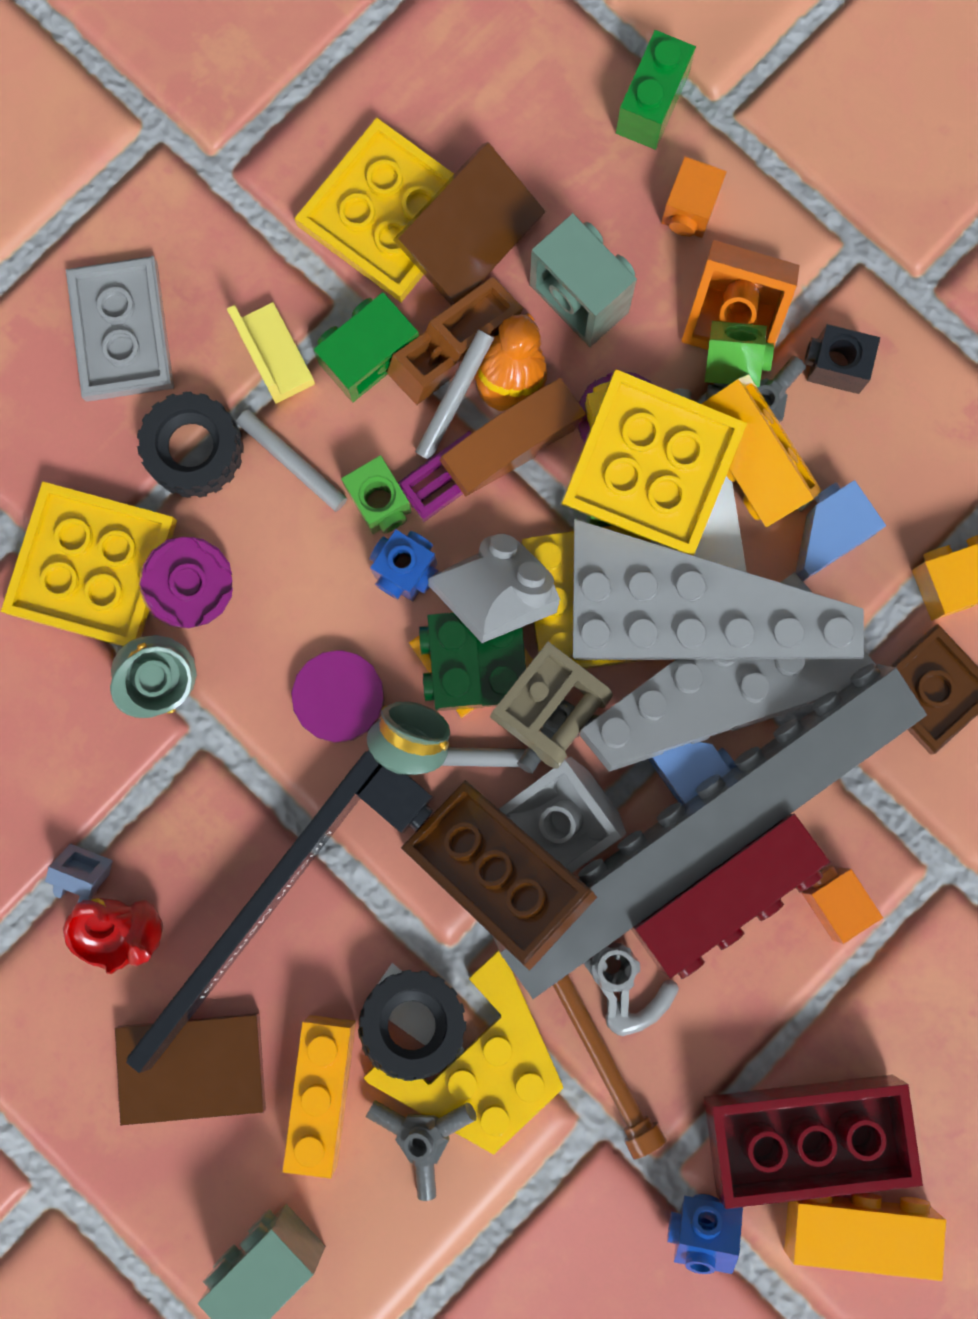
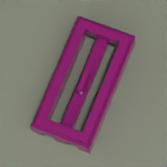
[398,431,471,522]

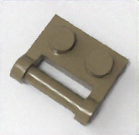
[490,642,613,769]

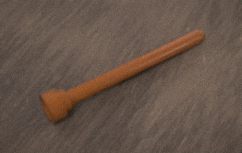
[553,975,667,1159]

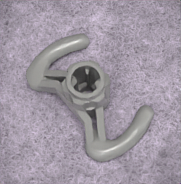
[583,942,679,1036]

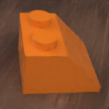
[681,240,800,350]

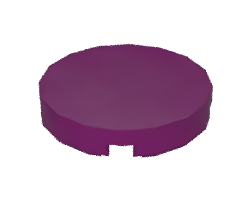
[139,537,233,629]
[291,650,385,743]

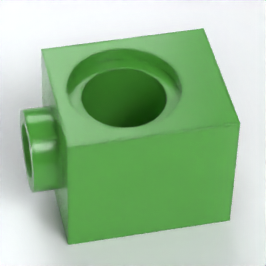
[704,321,774,387]
[341,455,412,534]

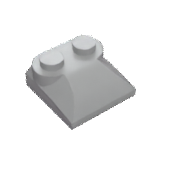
[428,534,560,643]
[499,756,627,873]

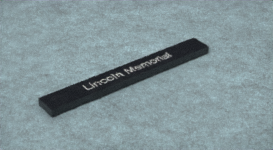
[126,750,383,1073]

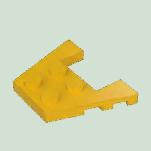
[363,950,564,1155]

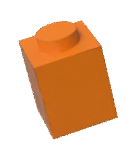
[661,156,727,238]
[802,865,883,944]

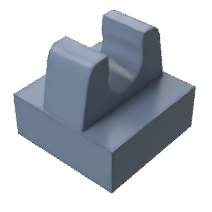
[45,844,113,903]

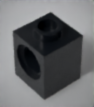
[804,324,881,394]
[358,767,434,833]

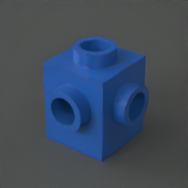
[369,529,439,602]
[667,1194,743,1274]

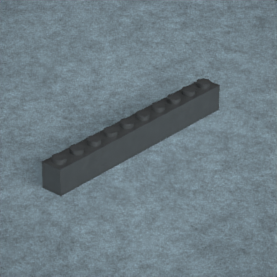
[494,663,927,999]

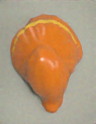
[474,313,548,411]

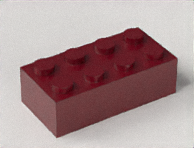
[631,813,830,979]
[704,1074,923,1209]

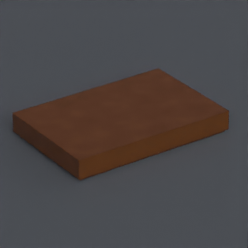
[393,142,546,306]
[115,1013,266,1126]

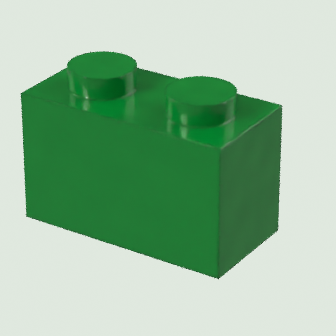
[616,30,696,150]
[313,292,419,403]

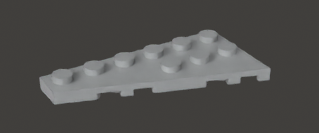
[573,519,864,660]
[579,572,877,772]

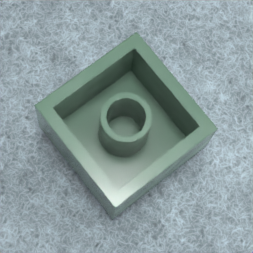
[530,213,637,347]
[198,1204,326,1319]

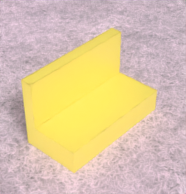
[227,302,315,404]

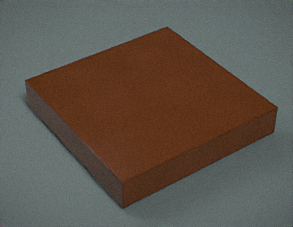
[890,624,978,755]

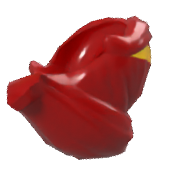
[63,898,163,974]

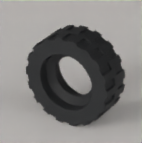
[137,392,244,498]
[358,970,466,1081]

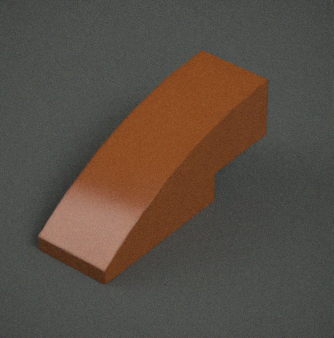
[387,277,523,405]
[440,378,586,497]

